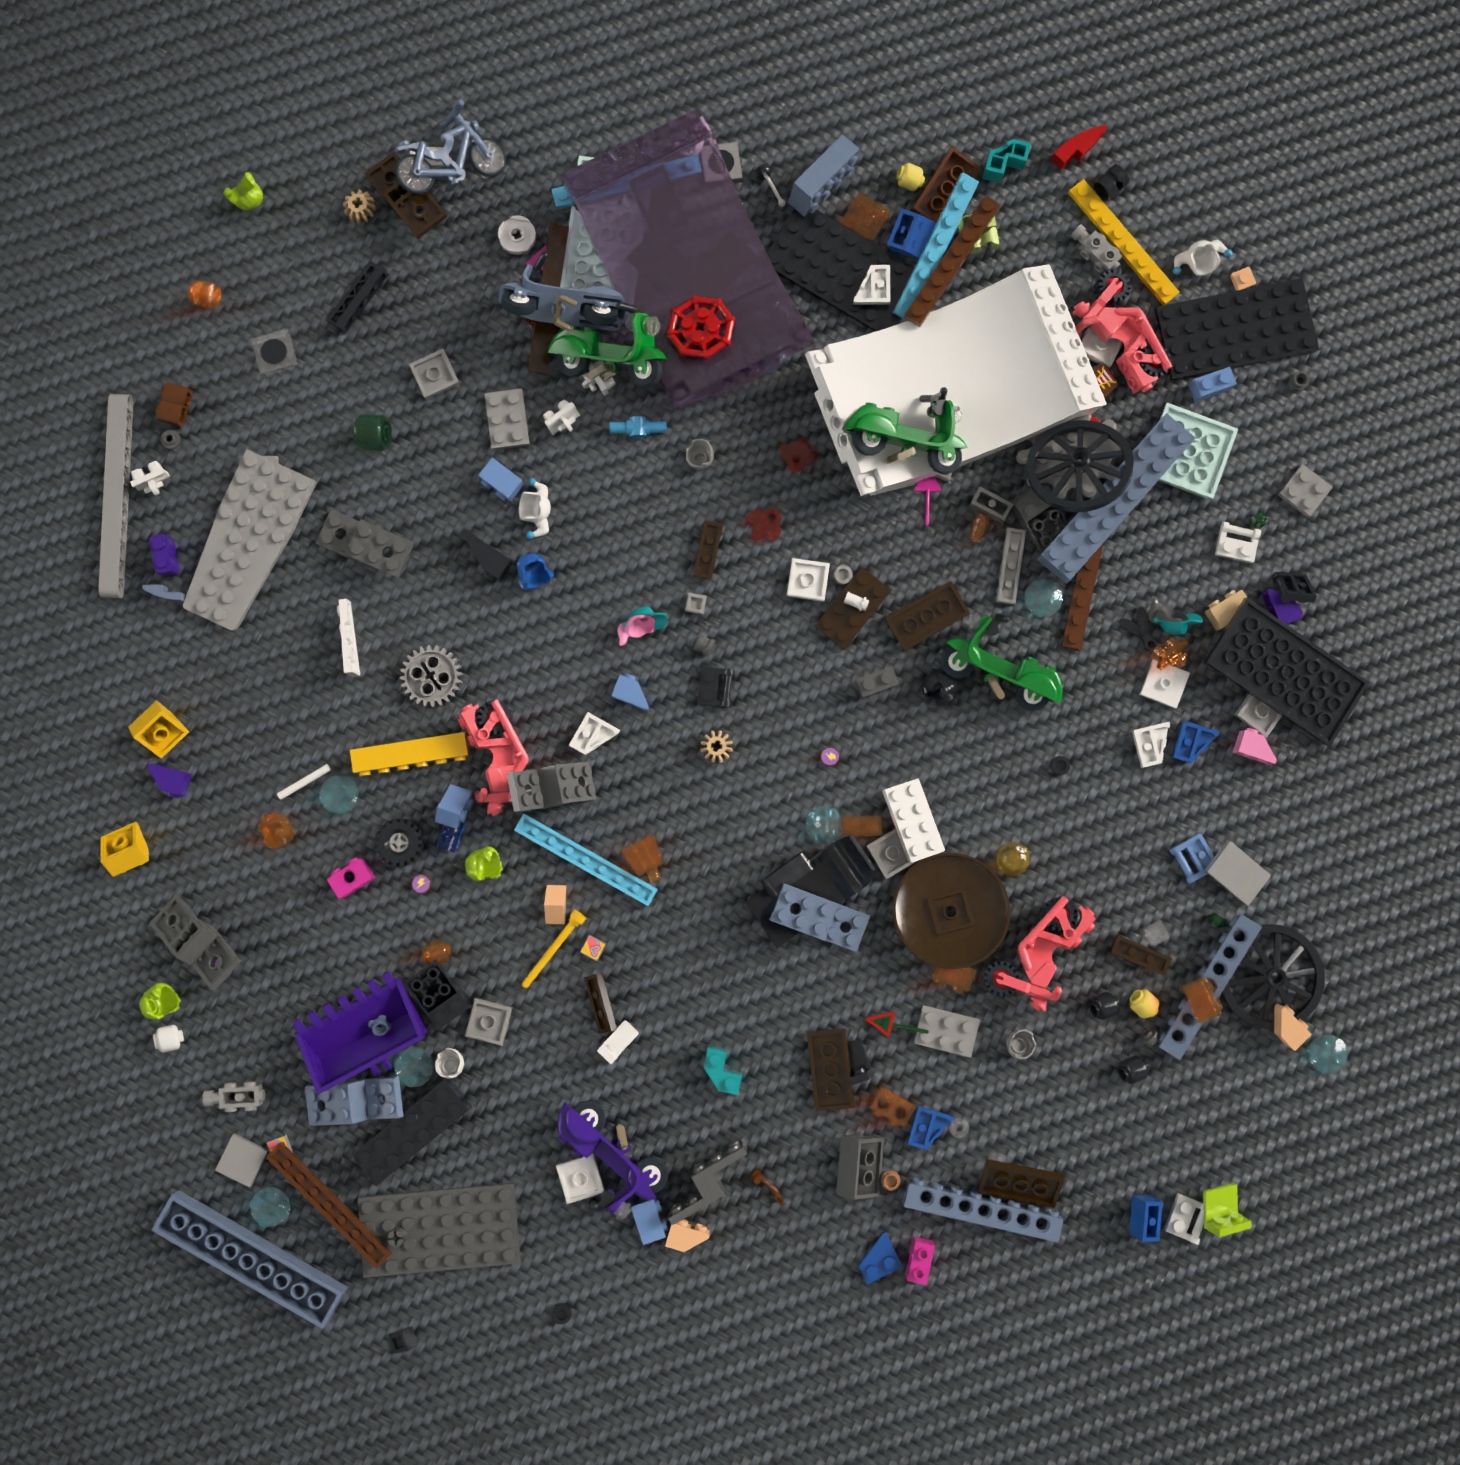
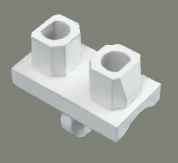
[582,360,616,396]
[543,400,580,435]
[130,461,170,495]

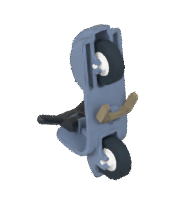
[498,252,628,332]

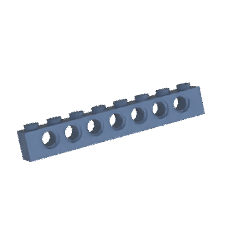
[1157,914,1262,1060]
[902,1178,1064,1243]

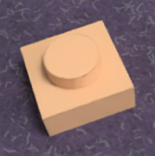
[1230,267,1256,291]

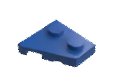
[1172,721,1219,763]
[907,1105,955,1150]
[858,1231,903,1284]

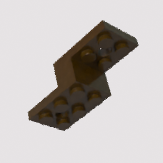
[364,152,448,239]

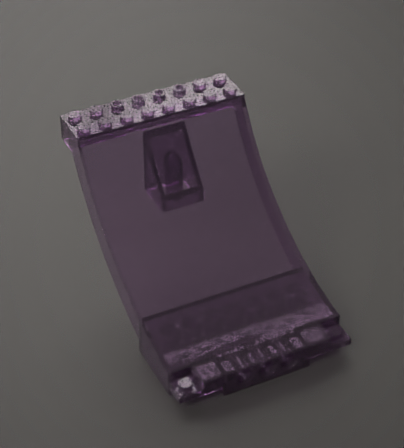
[560,109,815,410]

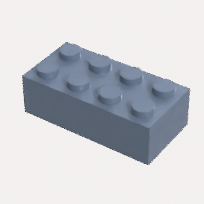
[788,134,859,217]

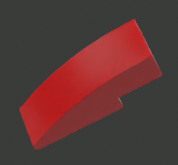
[1050,125,1108,170]

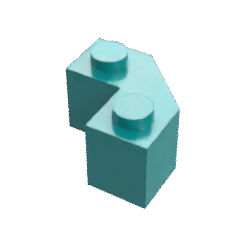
[982,139,1031,183]
[704,1045,742,1095]

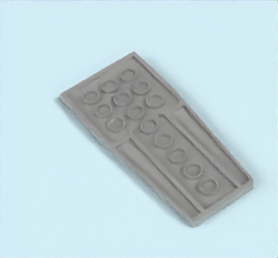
[183,449,317,631]

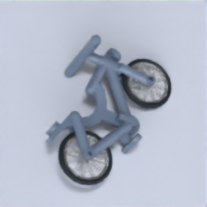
[395,99,507,194]

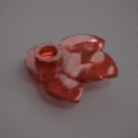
[780,437,817,472]
[746,508,781,542]

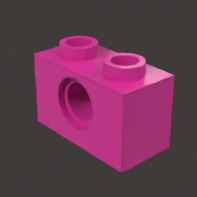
[327,857,376,899]
[905,1236,935,1285]

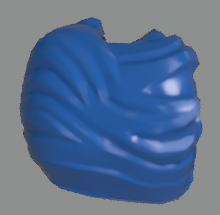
[517,553,554,590]

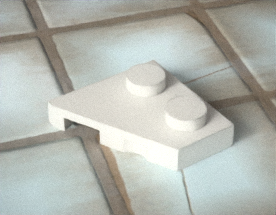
[853,265,890,305]
[569,712,620,755]
[1132,722,1170,768]

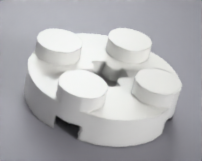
[498,216,536,255]

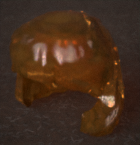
[258,812,295,849]

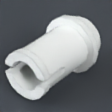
[844,592,869,611]

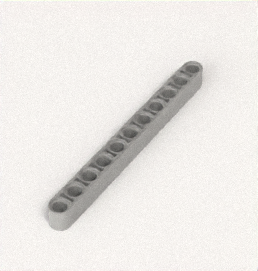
[99,394,133,598]

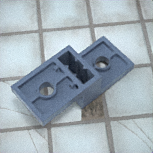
[770,883,870,952]
[305,1077,403,1126]

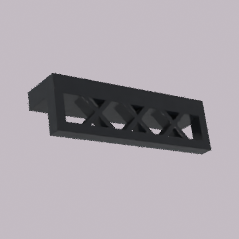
[326,261,389,335]

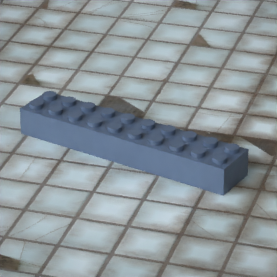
[1037,413,1195,584]
[151,1190,348,1329]

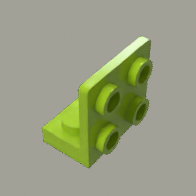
[1203,1183,1251,1237]

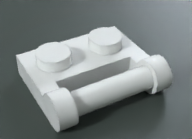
[1215,522,1261,564]
[1164,1193,1204,1245]

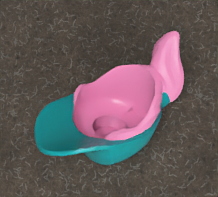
[617,606,668,646]

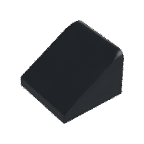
[389,1327,417,1354]

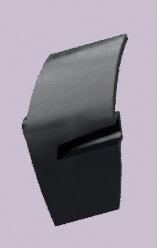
[745,834,875,948]

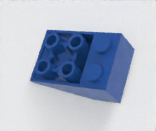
[887,208,957,260]

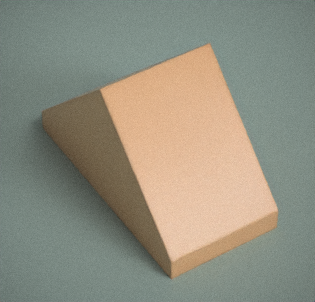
[544,885,566,924]

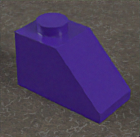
[1261,589,1302,624]
[148,763,192,798]

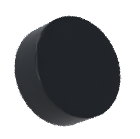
[1050,756,1070,776]
[552,1302,572,1324]

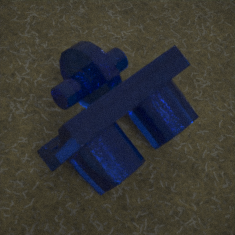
[436,819,466,853]

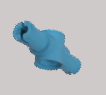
[609,416,667,439]

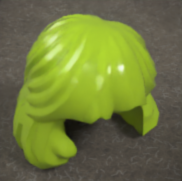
[223,172,263,211]
[465,846,503,881]
[139,983,181,1020]

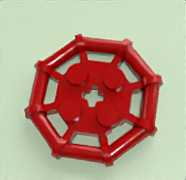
[665,295,736,360]

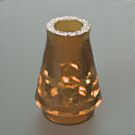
[968,513,991,543]

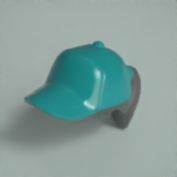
[1148,596,1203,635]

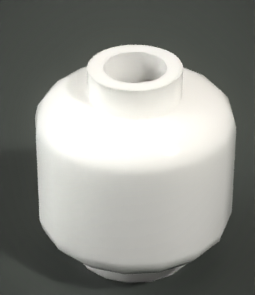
[153,1025,184,1053]

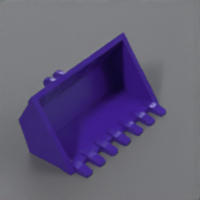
[293,972,427,1095]

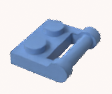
[1169,833,1214,884]

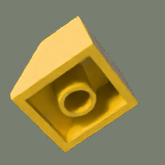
[128,700,189,758]
[101,822,149,877]

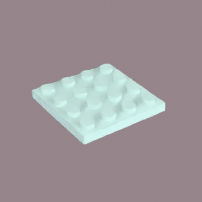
[1158,403,1238,500]

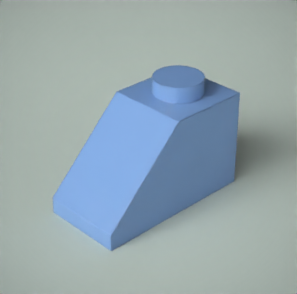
[611,673,649,711]

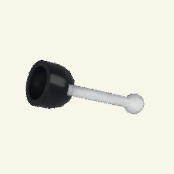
[755,163,785,207]

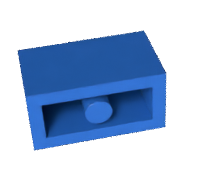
[1129,1195,1163,1242]

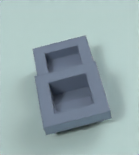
[142,585,186,603]

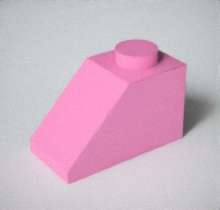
[1233,728,1277,765]

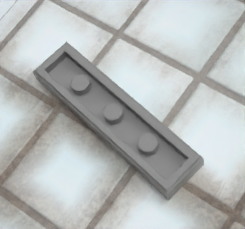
[995,527,1026,605]

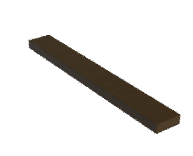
[527,223,569,375]

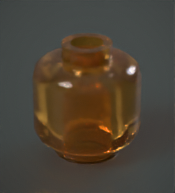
[421,939,452,964]

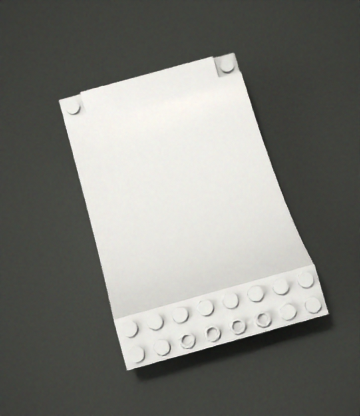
[805,264,1106,496]

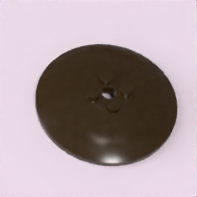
[893,853,1010,969]

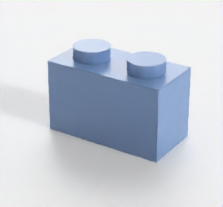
[1188,367,1237,403]
[478,458,525,502]
[435,784,474,829]
[631,1199,669,1245]

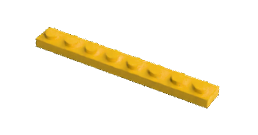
[1068,179,1180,305]

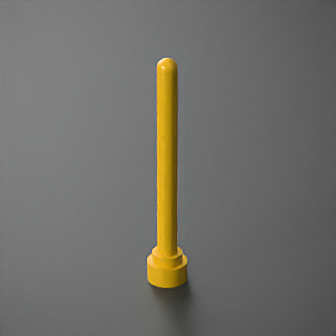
[522,909,586,988]

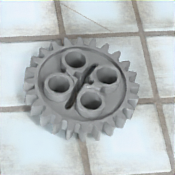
[400,645,463,707]

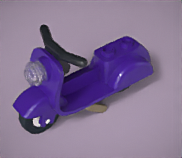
[557,1101,668,1220]

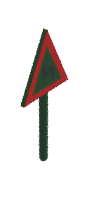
[864,1011,929,1038]

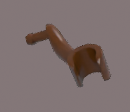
[750,1170,785,1206]

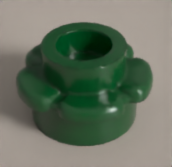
[1249,512,1268,529]
[1208,912,1227,929]

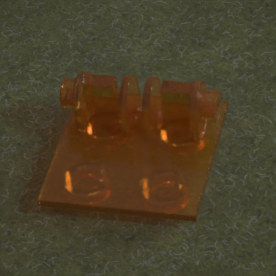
[840,191,891,242]

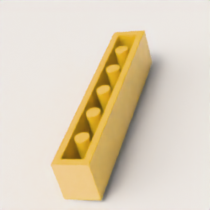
[350,732,471,777]

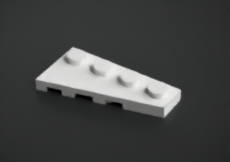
[337,599,360,677]

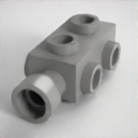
[1070,224,1122,273]
[203,1081,265,1112]

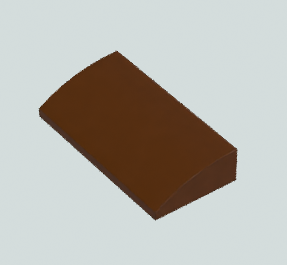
[909,146,982,223]

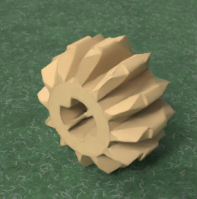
[343,189,376,223]
[701,730,733,763]

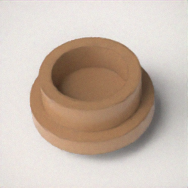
[881,1170,901,1191]

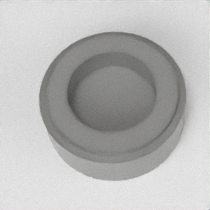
[833,565,853,585]

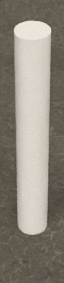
[277,764,331,800]

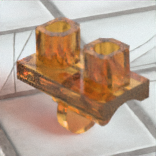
[1152,637,1188,671]

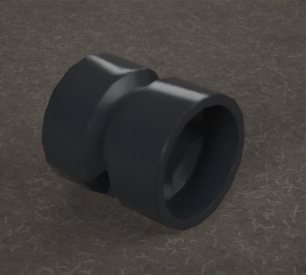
[1093,164,1130,201]

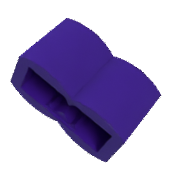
[149,534,180,577]

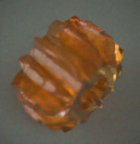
[188,280,222,308]

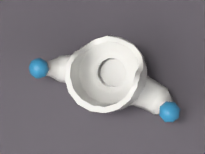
[1173,240,1232,276]
[519,478,551,540]

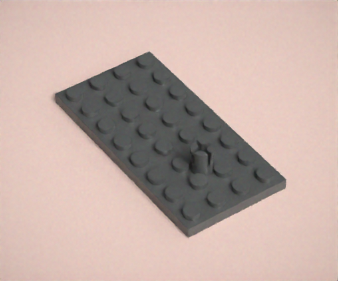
[358,1182,521,1278]

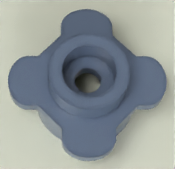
[368,1015,392,1036]

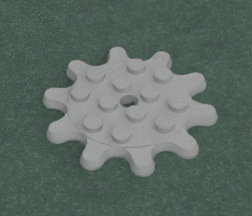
[1016,414,1120,499]

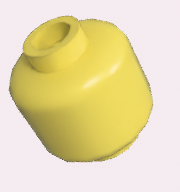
[896,163,925,191]
[1130,989,1159,1019]

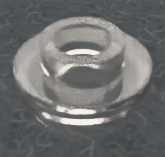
[949,1118,969,1138]

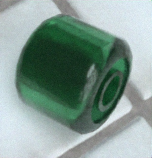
[352,414,392,451]

